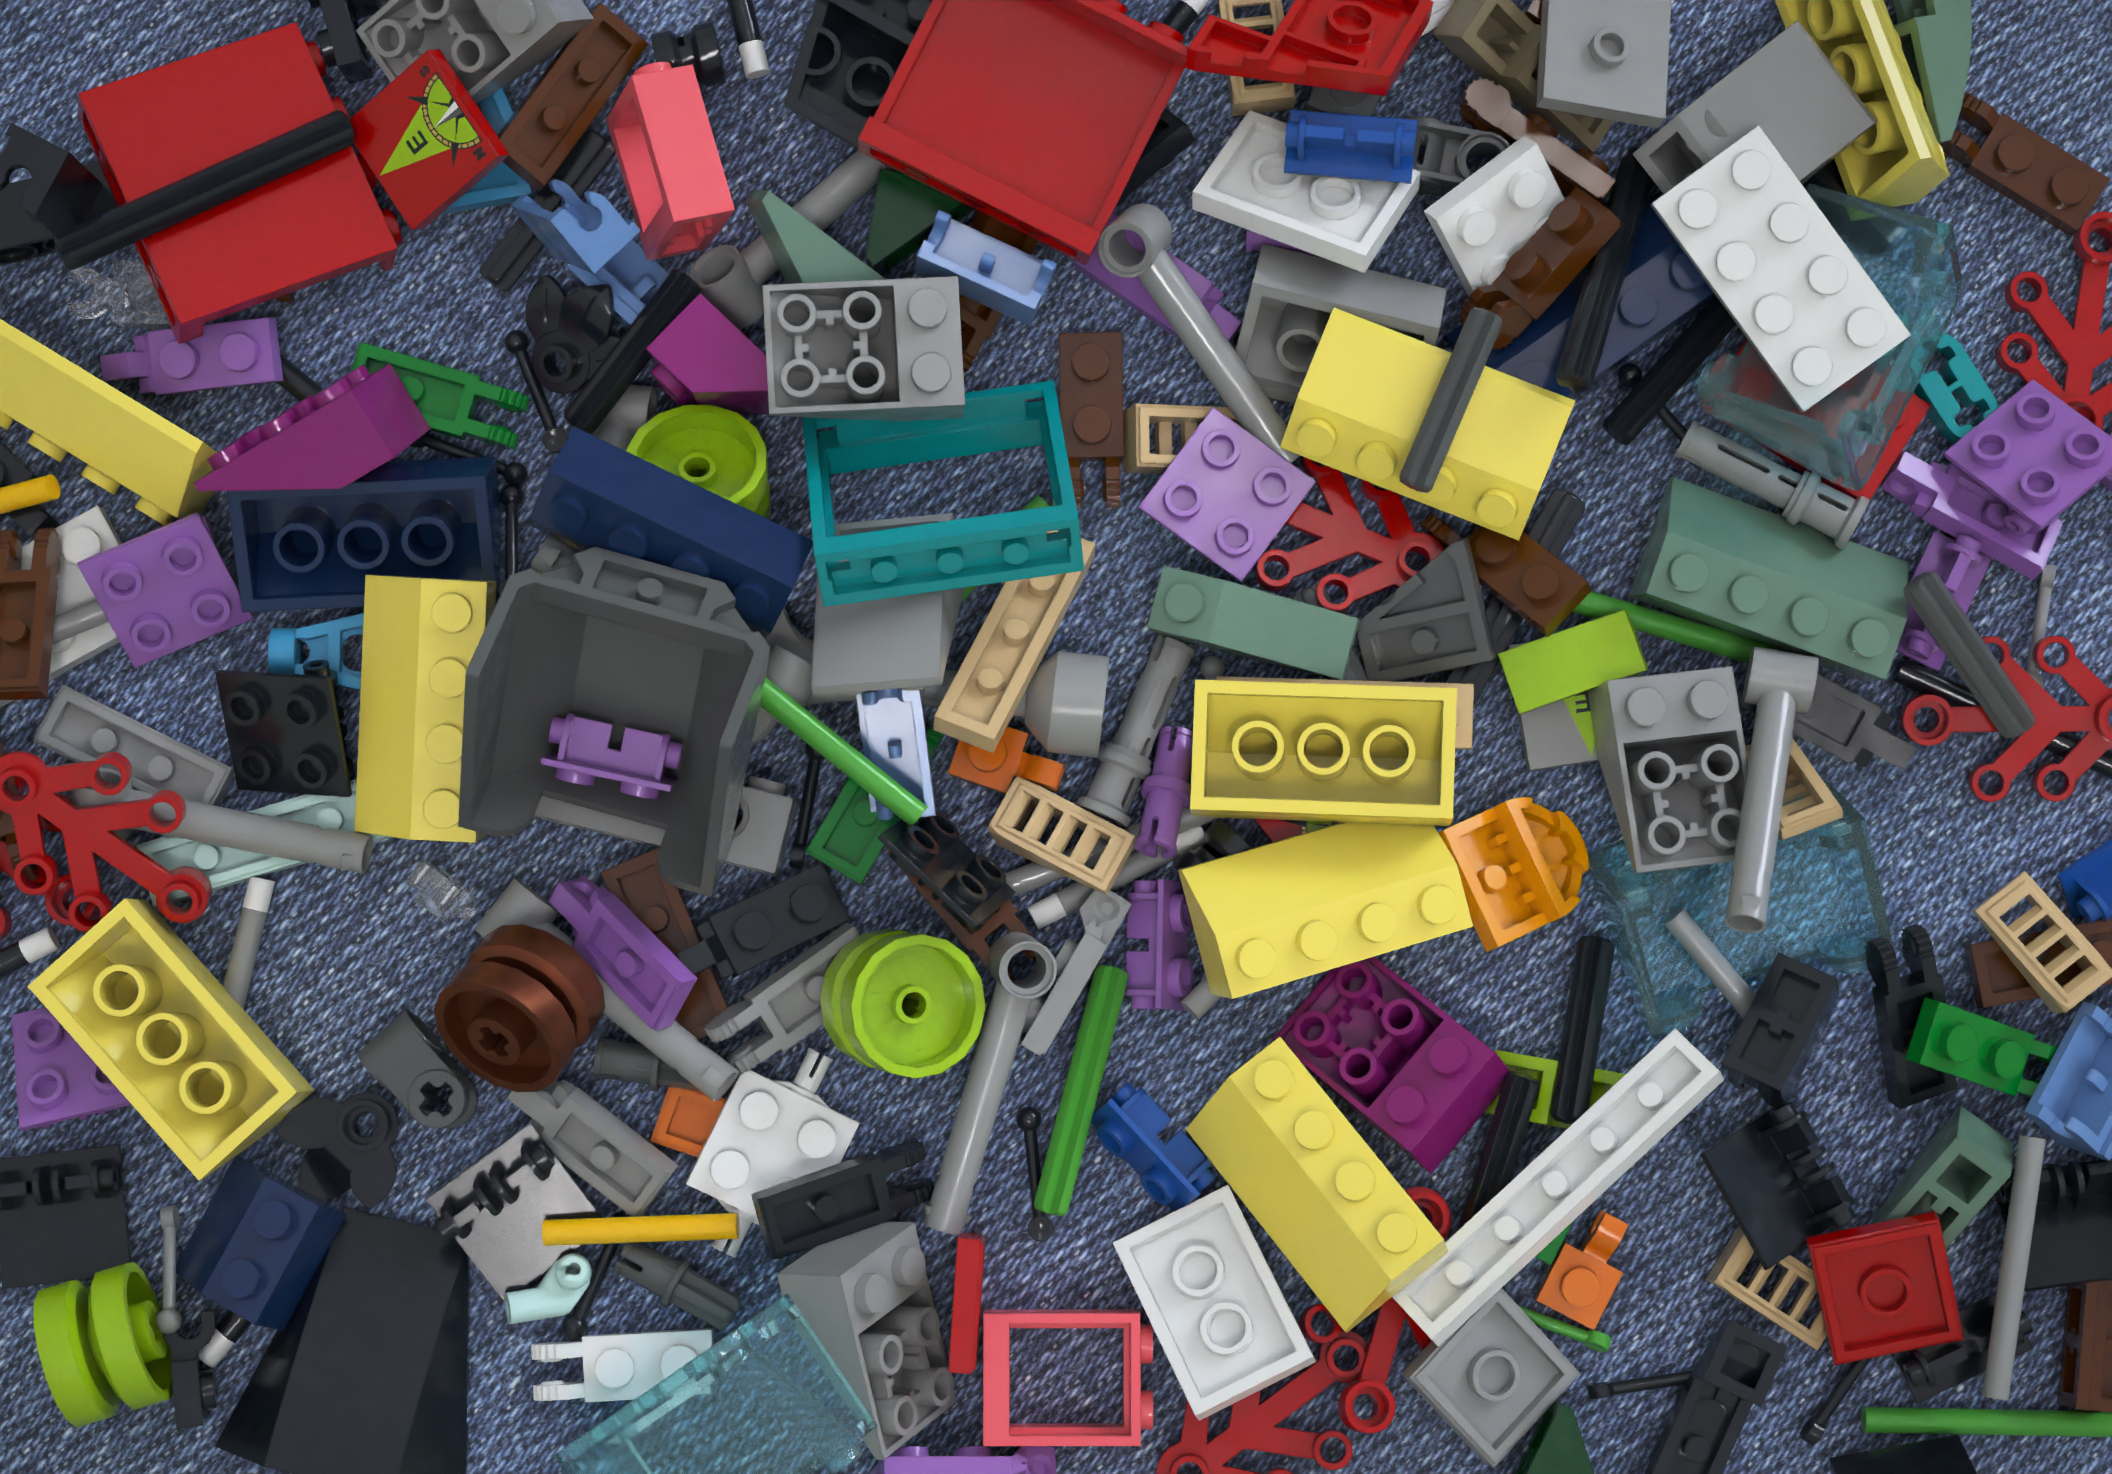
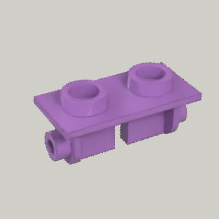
[1896,531,1992,672]
[541,713,683,799]
[1125,879,1193,1011]

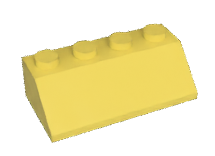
[1775,0,1950,214]
[1280,307,1575,541]
[0,319,217,526]
[354,575,496,843]
[1190,679,1457,826]
[1178,822,1473,999]
[28,898,315,1181]
[1186,1037,1448,1333]

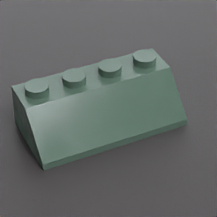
[1628,477,1908,682]

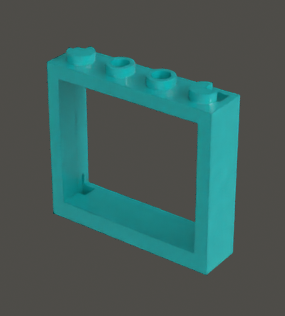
[802,380,1085,607]

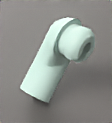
[504,1253,592,1325]

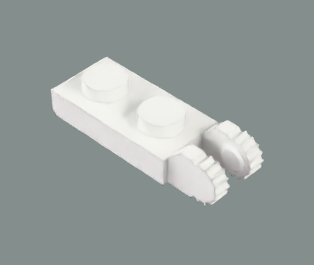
[531,1328,717,1403]

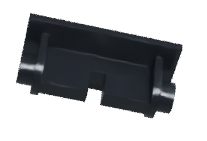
[1892,1293,2033,1404]

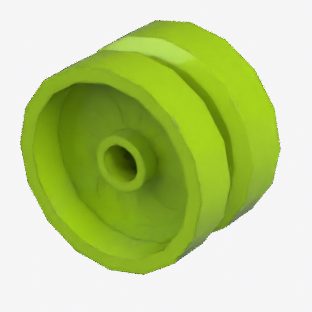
[626,405,771,520]
[820,928,986,1079]
[33,1262,173,1428]

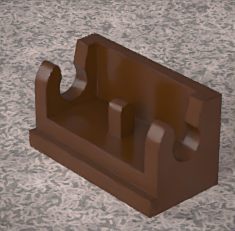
[2058,1279,2112,1413]

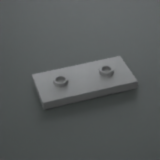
[1536,0,1671,128]

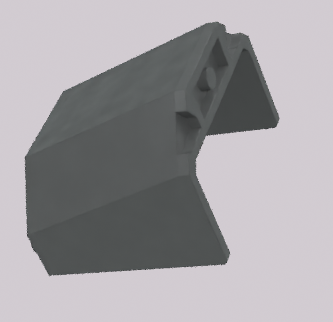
[458,547,771,897]

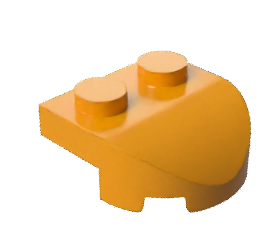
[1438,797,1589,952]

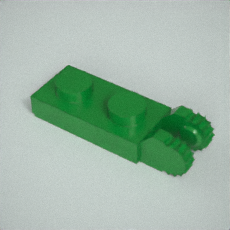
[350,342,530,450]
[806,724,945,885]
[1905,998,2058,1097]

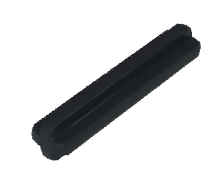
[479,129,616,293]
[564,269,701,434]
[1603,296,1737,445]
[1550,936,1615,1125]
[1458,1072,1540,1230]

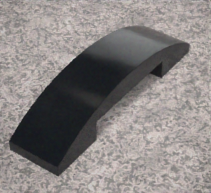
[1645,1318,1787,1474]

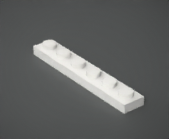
[1393,1028,1724,1347]

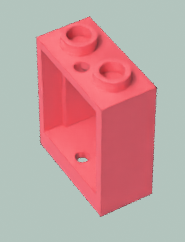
[606,62,735,261]
[983,1309,1153,1446]

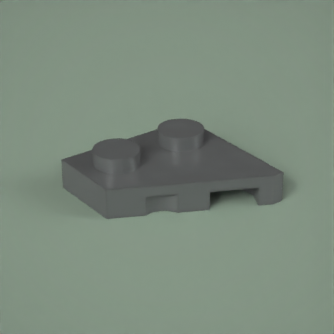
[1356,537,1497,681]

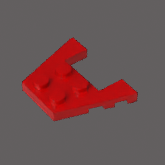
[1185,0,1434,96]

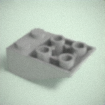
[355,0,594,105]
[1633,21,1877,194]
[762,276,965,421]
[811,513,965,696]
[1588,666,1748,874]
[777,1222,957,1460]

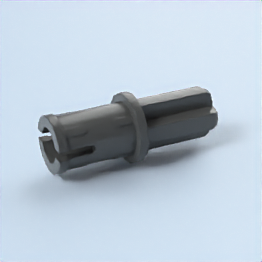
[593,1037,724,1092]
[613,1242,741,1330]

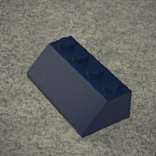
[1443,195,1716,399]
[529,427,813,638]
[227,456,501,613]

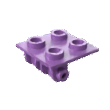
[1944,379,2112,537]
[1138,407,1316,583]
[77,512,253,668]
[12,1007,132,1131]

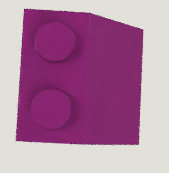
[646,293,769,416]

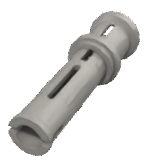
[1675,420,1870,550]
[1075,635,1195,829]

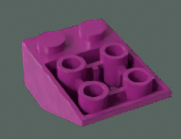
[194,363,431,491]
[1272,957,1510,1174]

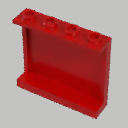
[858,0,1188,265]
[78,22,402,344]

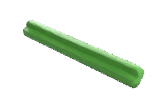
[1034,964,1128,1216]

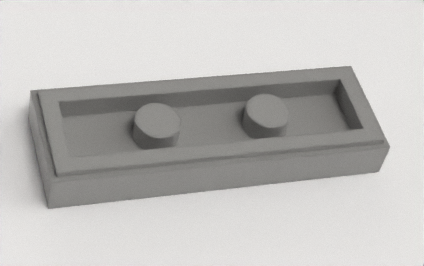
[33,684,235,806]

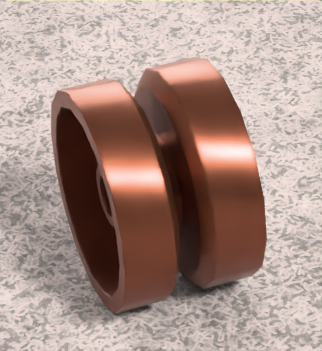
[434,924,605,1092]

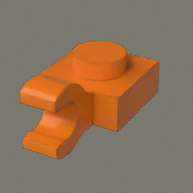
[948,726,1066,795]
[1533,1209,1629,1330]

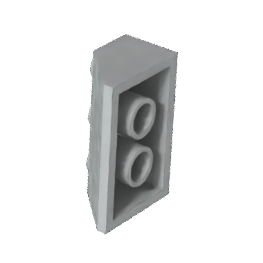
[1236,243,1447,404]

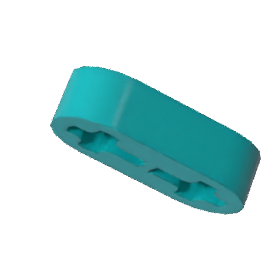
[1902,332,1999,444]

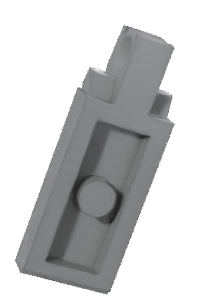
[1021,890,1132,1056]
[507,1079,679,1217]

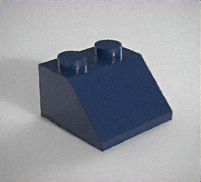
[176,1155,347,1330]

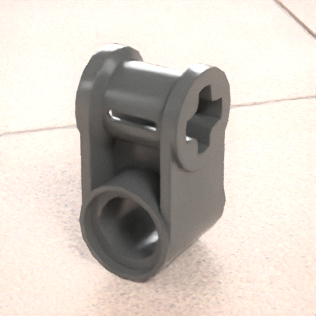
[1401,116,1510,196]
[357,1009,479,1129]

